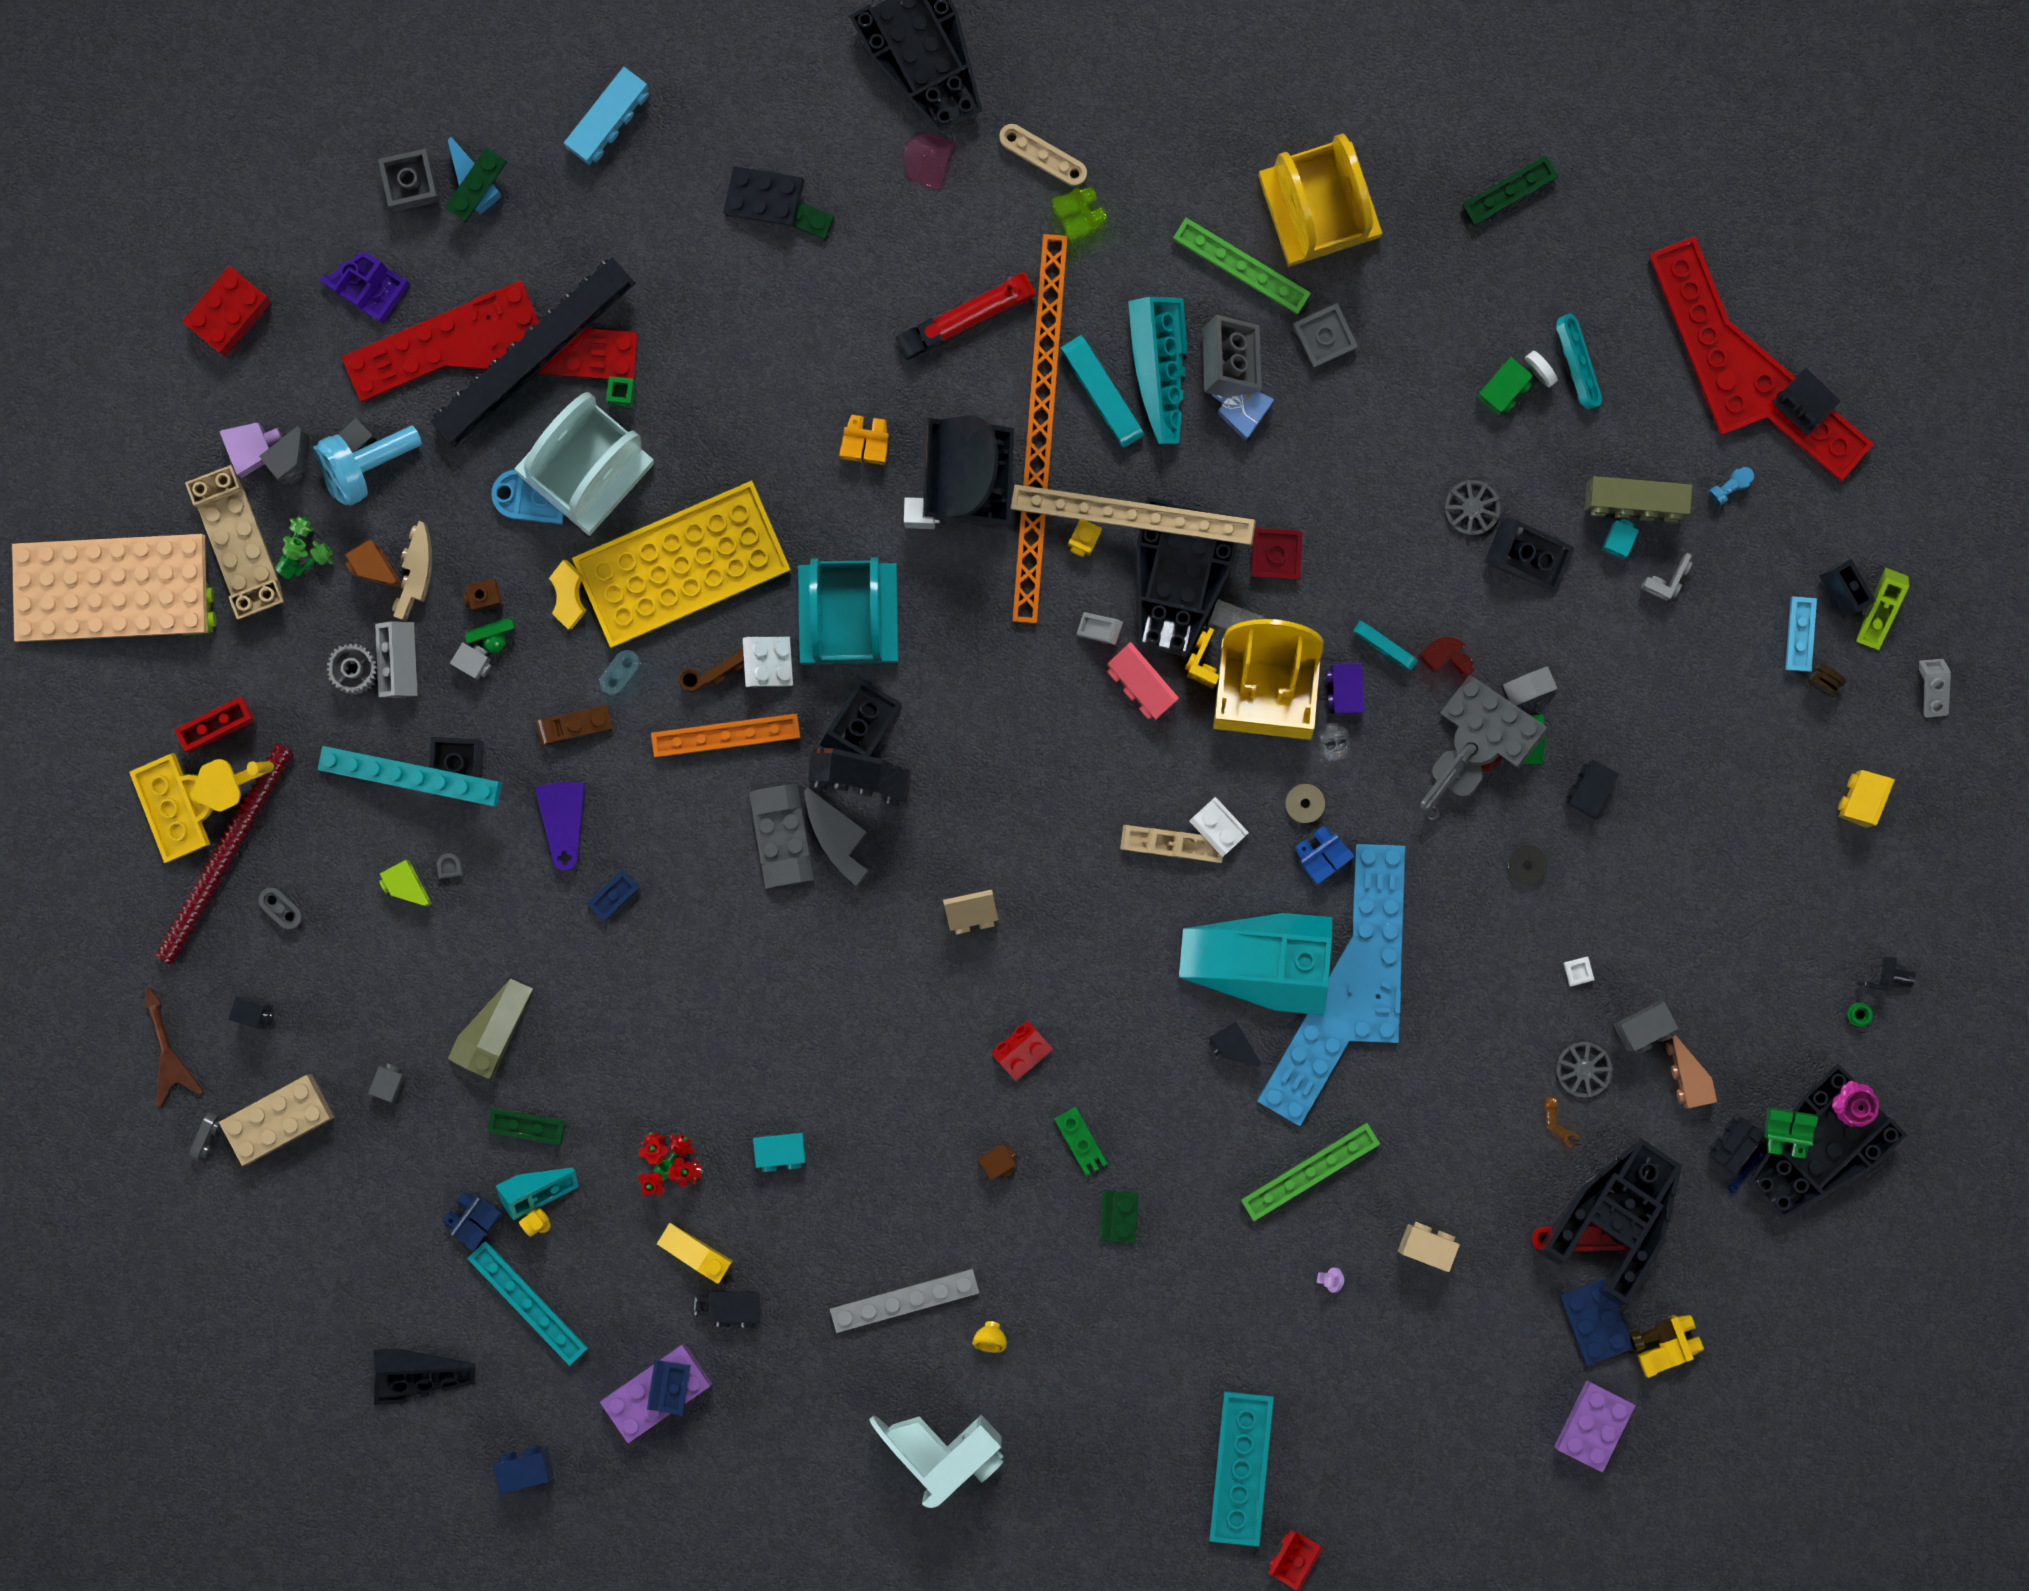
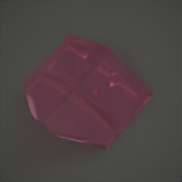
[902,132,955,189]

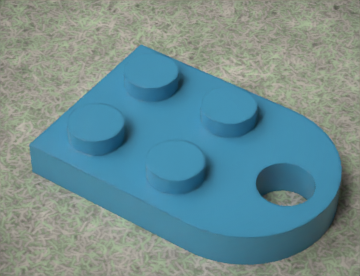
[492,470,564,525]

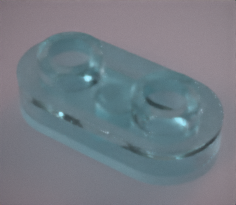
[600,650,640,695]

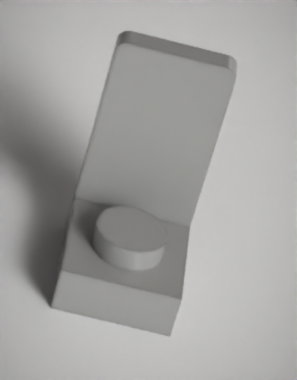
[1641,553,1692,601]
[1919,659,1951,717]

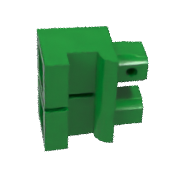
[1764,1107,1818,1158]

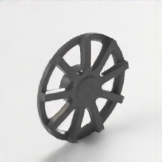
[1445,480,1500,535]
[1557,1042,1613,1097]

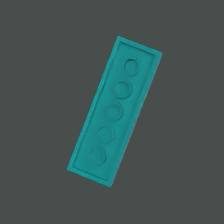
[1209,1391,1274,1546]

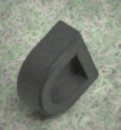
[436,853,464,879]

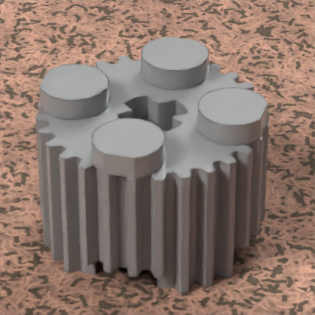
[327,644,378,695]

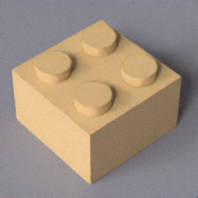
[1398,1222,1460,1272]

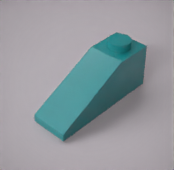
[496,1168,579,1220]

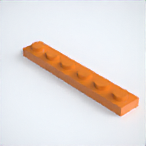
[651,713,801,758]

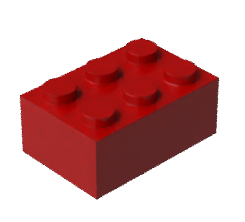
[182,266,272,357]

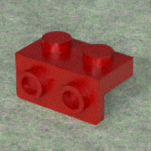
[992,1021,1053,1081]
[1268,1531,1324,1591]

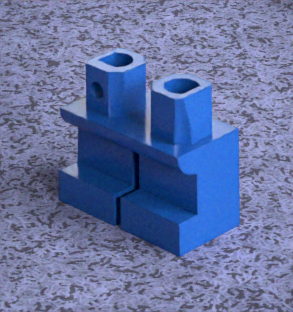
[1295,826,1355,885]

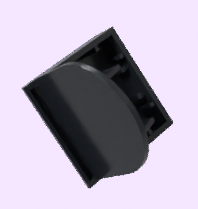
[922,415,1014,528]

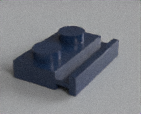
[647,1359,691,1415]

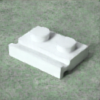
[1189,797,1249,857]

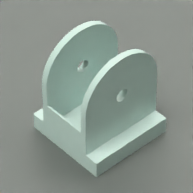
[515,392,654,536]

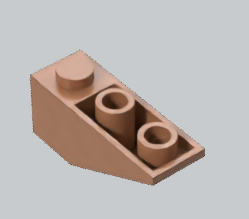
[1666,1035,1717,1108]

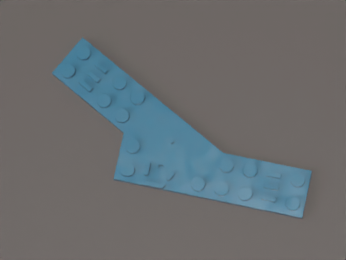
[1257,844,1405,1126]

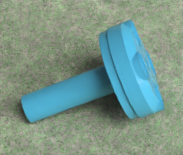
[312,425,422,506]

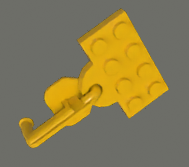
[129,753,274,863]

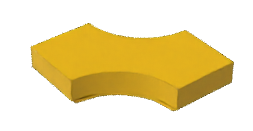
[549,560,586,630]

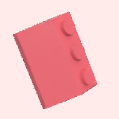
[1107,642,1179,721]

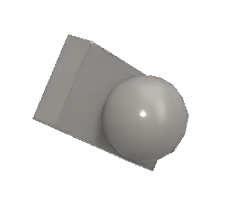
[1076,612,1123,645]

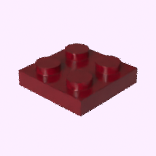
[1251,528,1303,580]

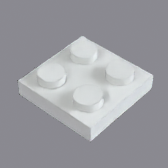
[743,637,793,687]

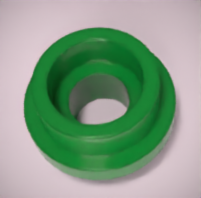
[1847,1002,1872,1027]

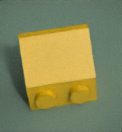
[1838,770,1895,828]

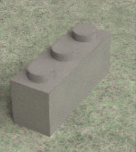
[375,621,418,698]

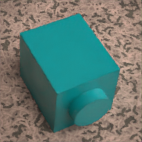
[1601,519,1639,560]

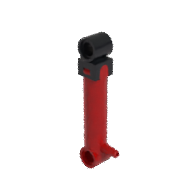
[895,272,1036,360]

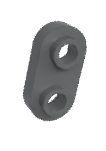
[259,888,303,929]
[188,1112,220,1161]

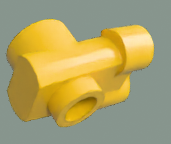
[519,1208,551,1237]

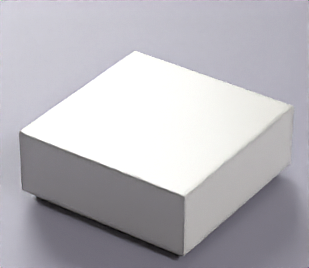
[1563,957,1594,986]

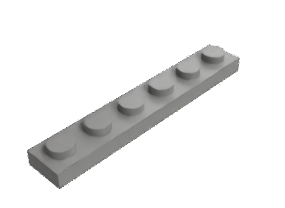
[830,1269,979,1333]

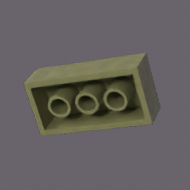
[1584,476,1692,524]

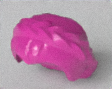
[1832,1081,1879,1127]

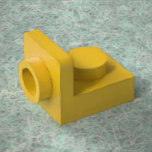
[1068,520,1102,557]

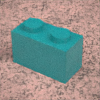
[753,1132,806,1172]

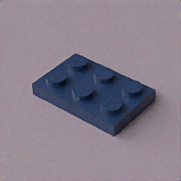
[1559,1278,1633,1366]

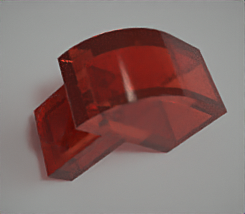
[1418,637,1475,678]

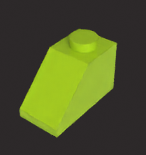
[379,860,432,906]

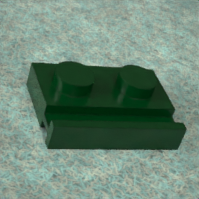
[1099,1190,1139,1243]

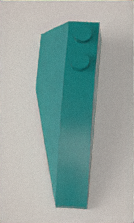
[1128,297,1187,444]

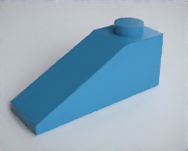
[448,137,502,215]

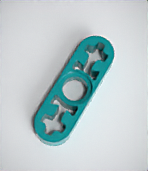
[1353,621,1418,671]

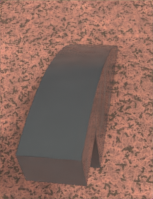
[805,787,869,886]

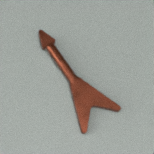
[145,987,203,1106]

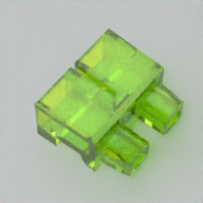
[1051,187,1108,245]

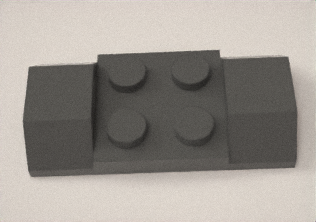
[749,784,814,889]

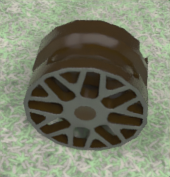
[1806,663,1847,698]

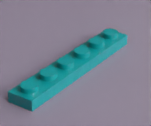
[467,1241,588,1366]

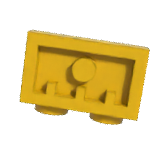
[1185,628,1220,689]

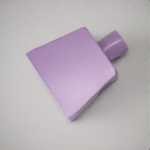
[219,423,282,478]

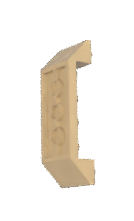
[185,465,284,620]

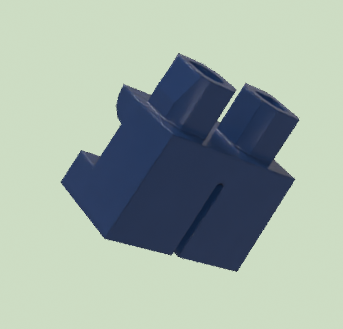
[442,1191,504,1251]

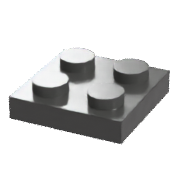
[1293,303,1358,369]

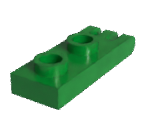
[1054,1107,1108,1177]

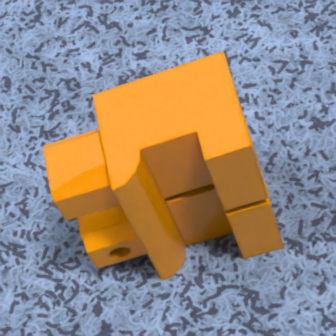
[839,415,889,465]

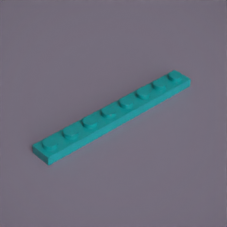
[318,746,502,807]

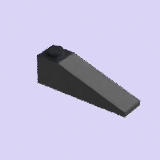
[373,1348,476,1405]

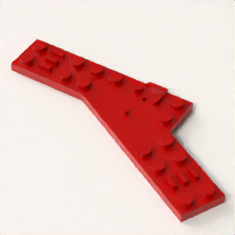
[1648,236,1874,482]
[342,280,638,403]

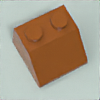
[345,539,401,589]

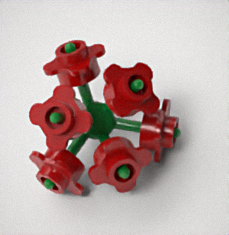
[638,1132,704,1197]

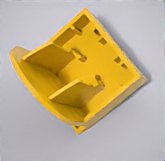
[1213,619,1324,740]

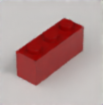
[174,696,257,754]

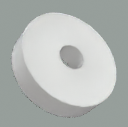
[1525,351,1558,387]

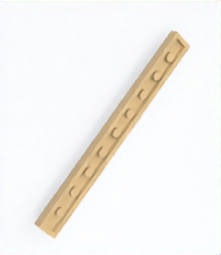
[1011,485,1256,545]

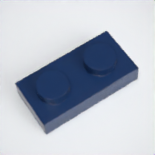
[587,869,640,921]

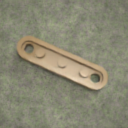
[1000,124,1087,187]

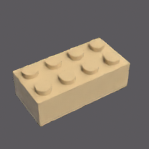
[219,1074,335,1166]

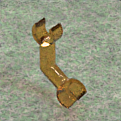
[1545,1097,1580,1148]

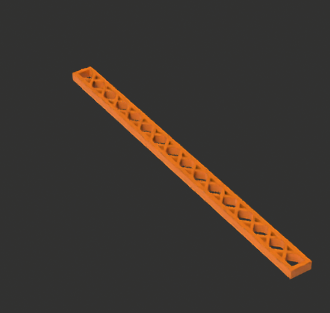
[1012,234,1068,624]

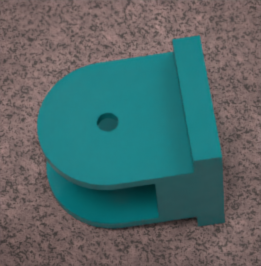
[798,557,899,665]

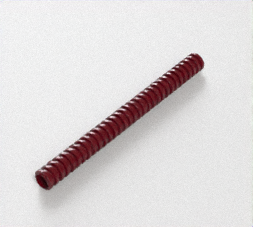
[154,743,294,964]

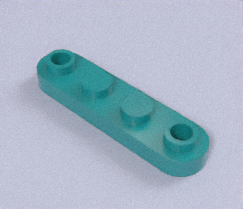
[1556,314,1602,410]

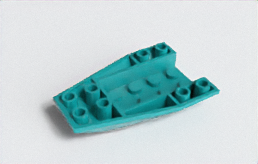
[1179,913,1332,1015]

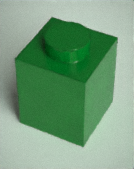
[606,376,636,408]

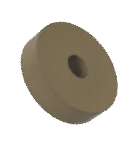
[1285,784,1325,823]

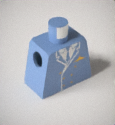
[1212,392,1274,441]

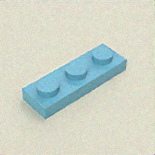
[1785,596,1817,672]

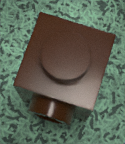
[463,579,503,612]
[978,1143,1018,1180]

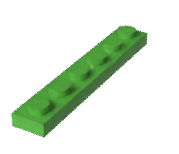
[1173,218,1311,315]
[1241,1123,1380,1221]

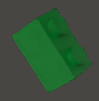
[1477,357,1533,416]

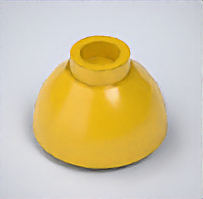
[972,1321,1007,1353]

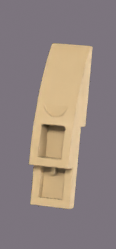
[392,521,432,622]

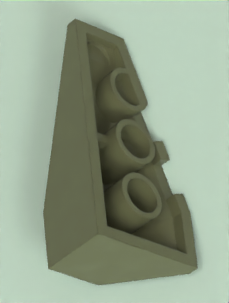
[448,979,533,1079]

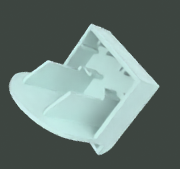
[869,1415,1003,1508]

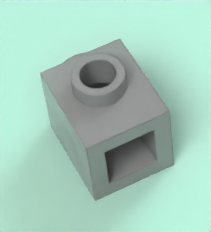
[450,642,491,680]

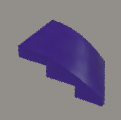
[319,251,410,324]

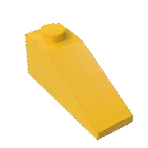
[657,1223,733,1284]

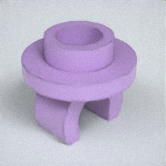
[1317,1268,1344,1293]

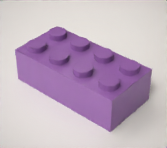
[600,1343,712,1443]

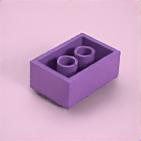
[1554,1380,1635,1473]

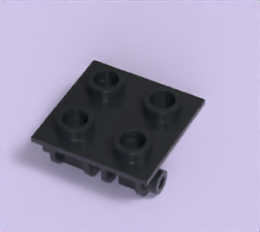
[1772,368,1841,436]

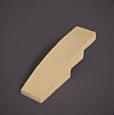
[1120,825,1223,863]

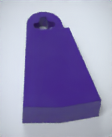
[535,782,586,871]

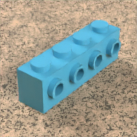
[564,67,649,166]

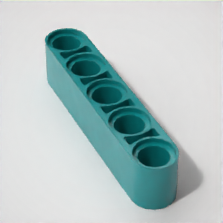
[1060,335,1144,448]

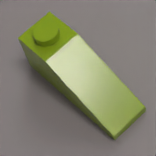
[1856,568,1909,650]

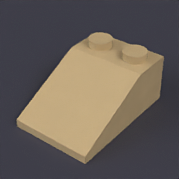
[943,890,998,935]

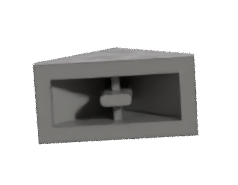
[1502,666,1557,706]

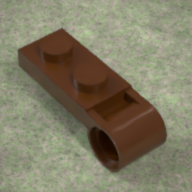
[679,649,744,693]
[535,705,612,746]

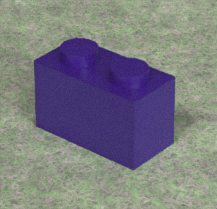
[1326,663,1364,715]

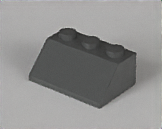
[1202,315,1262,397]

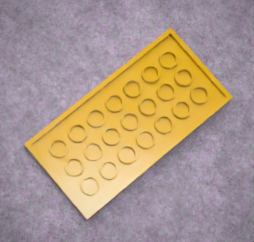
[572,481,791,648]

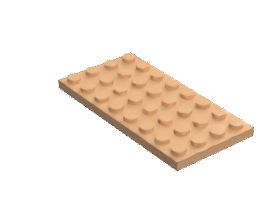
[12,534,207,642]

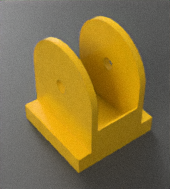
[1258,133,1382,267]

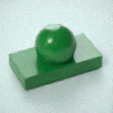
[465,617,516,654]

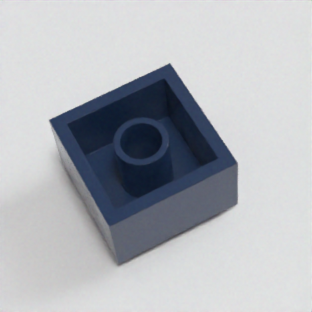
[493,1445,554,1495]

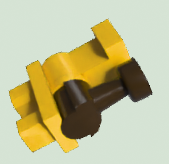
[1629,1315,1704,1378]

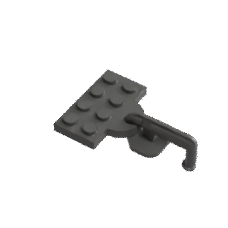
[1420,675,1548,820]

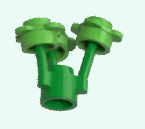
[275,516,334,579]

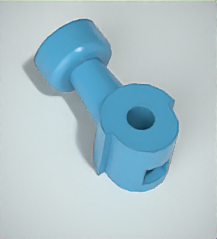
[1709,467,1754,506]

